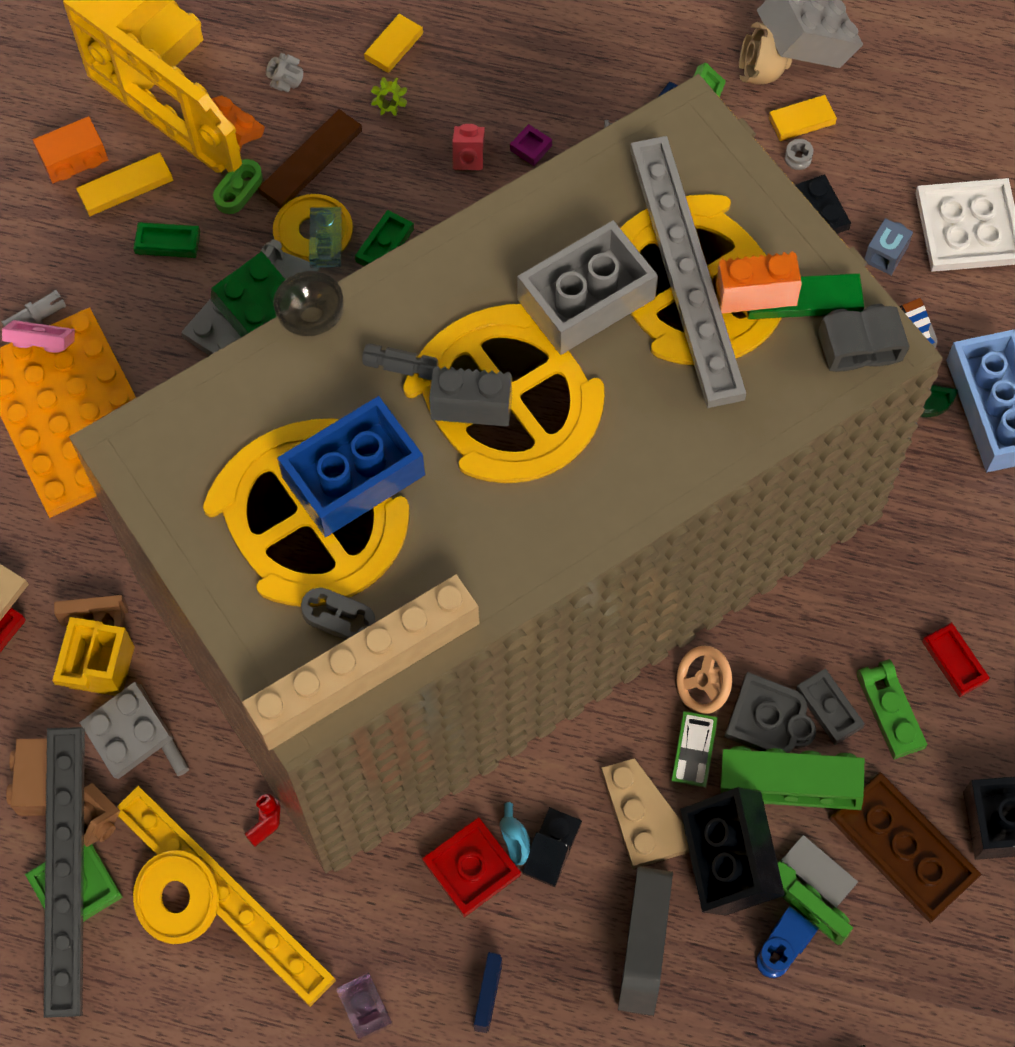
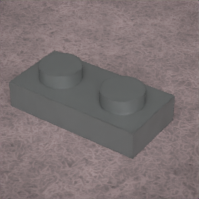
[796,668,865,745]

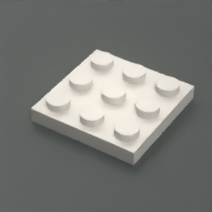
[915,178,1015,272]

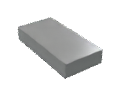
[780,835,858,908]

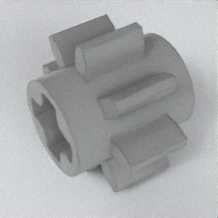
[266,53,303,92]

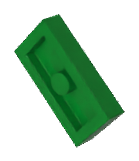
[355,210,414,266]

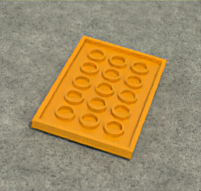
[0,307,136,518]

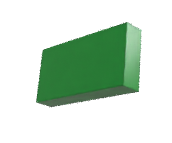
[133,222,200,258]

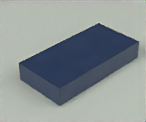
[474,952,503,1033]

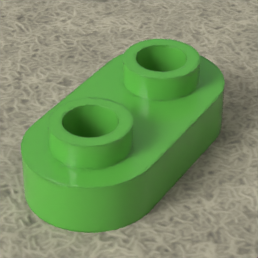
[213,159,263,214]

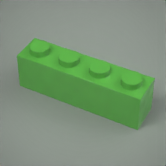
[721,746,865,810]

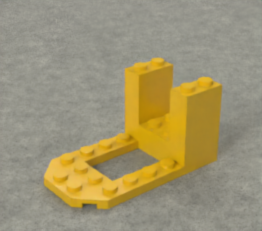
[63,0,242,173]

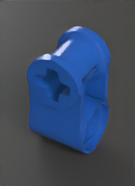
[756,906,819,978]

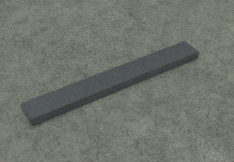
[44,727,85,1018]

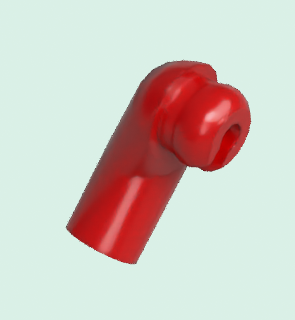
[244,794,281,847]

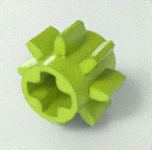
[371,77,407,116]

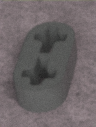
[301,588,376,640]

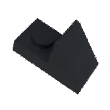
[523,807,582,887]

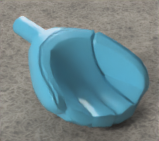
[499,802,530,866]

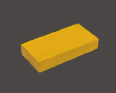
[364,14,423,73]
[768,95,837,141]

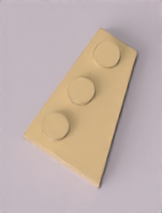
[601,758,689,869]

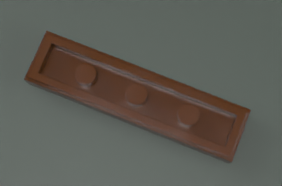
[258,109,362,209]

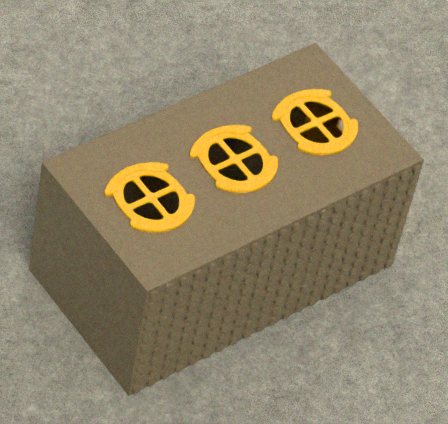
[69,74,943,873]

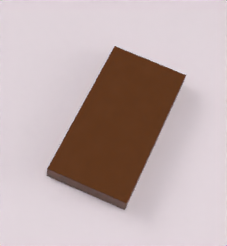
[829,772,982,923]

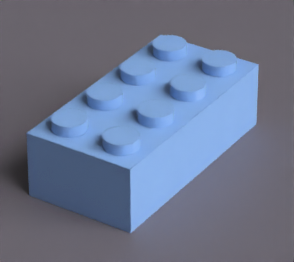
[946,329,1015,473]

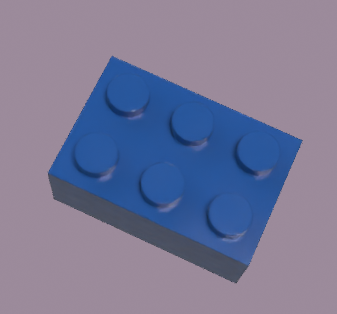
[277,396,425,538]

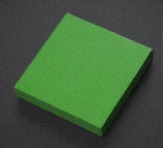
[25,844,123,922]

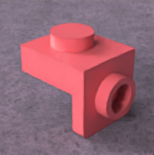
[452,124,485,170]

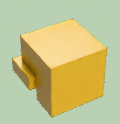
[52,617,135,696]

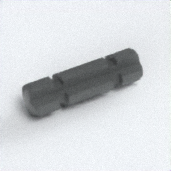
[362,343,438,380]

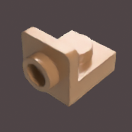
[84,783,120,847]

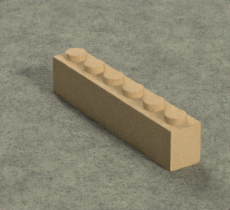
[242,574,480,751]

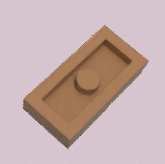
[54,595,128,627]

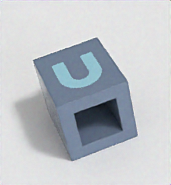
[865,218,913,276]

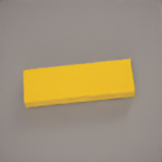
[76,152,174,217]

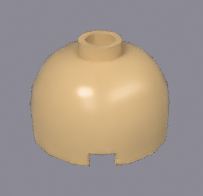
[739,22,792,85]

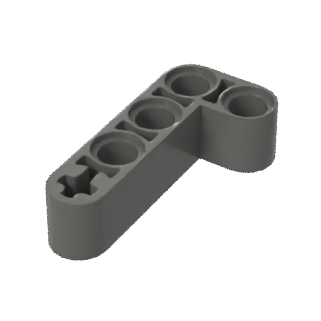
[618,866,673,1016]

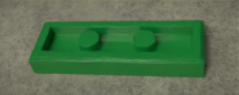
[747,273,864,319]

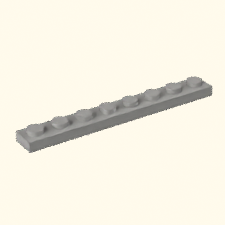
[630,136,746,408]

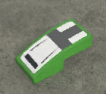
[672,711,718,787]

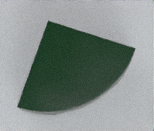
[920,385,958,417]

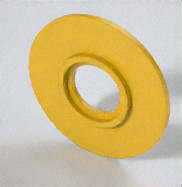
[273,194,353,264]
[133,850,219,944]

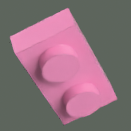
[2,320,75,353]

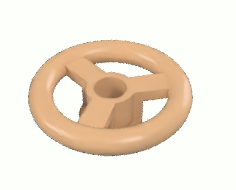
[676,645,732,714]

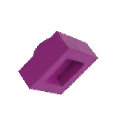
[510,124,552,166]

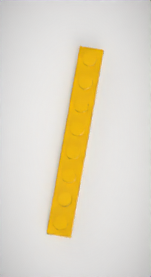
[117,786,336,1007]

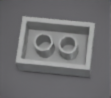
[757,0,863,68]
[517,220,658,355]

